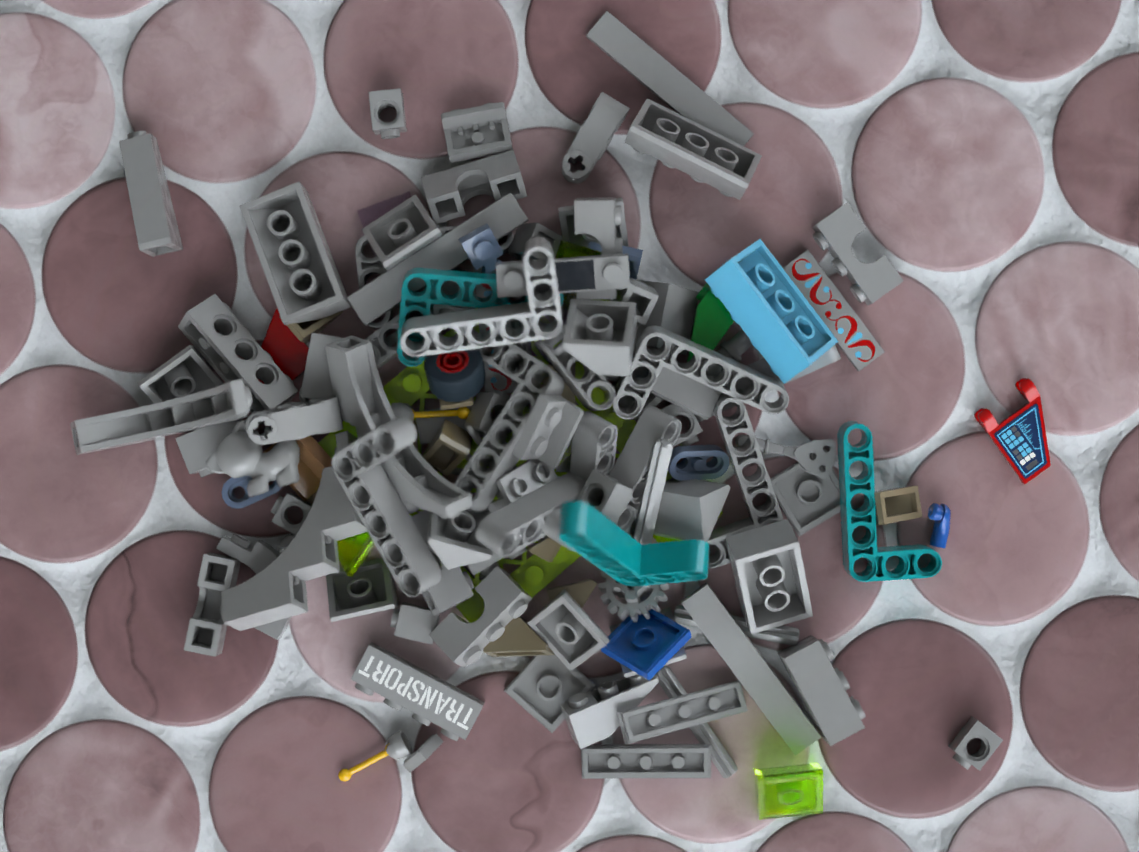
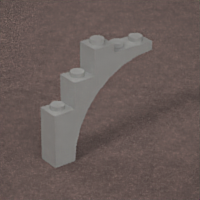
[325,335,473,519]
[70,379,252,455]

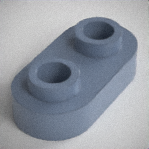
[668,445,729,481]
[222,476,282,509]

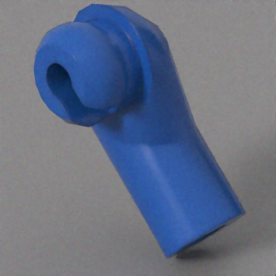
[928,503,951,549]

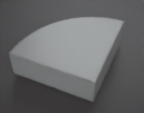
[402,734,443,772]

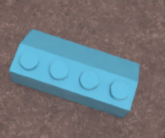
[705,239,838,384]

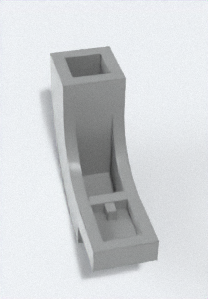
[216,534,292,640]

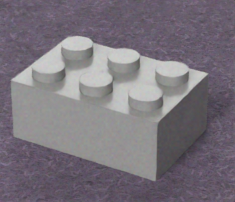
[725,519,813,635]
[778,635,866,746]

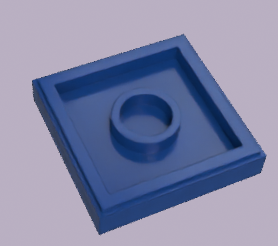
[601,609,692,681]

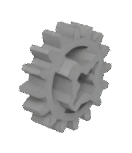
[598,572,670,622]

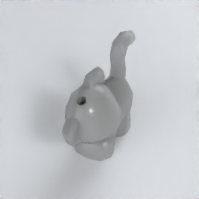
[206,402,300,497]

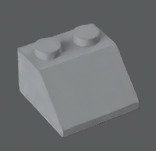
[562,299,637,376]

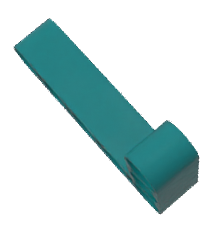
[397,268,563,367]
[837,421,942,582]
[559,501,709,586]

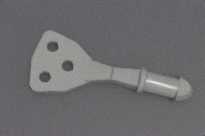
[735,434,836,480]

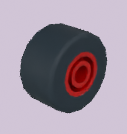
[424,349,486,402]

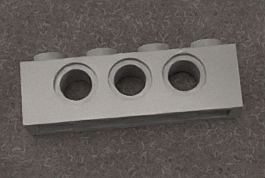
[178,294,298,424]

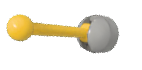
[391,403,470,422]
[338,730,412,781]

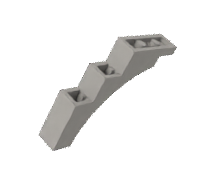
[220,431,368,631]

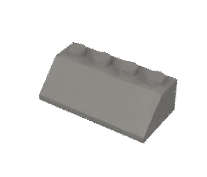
[625,98,762,200]
[239,181,351,325]

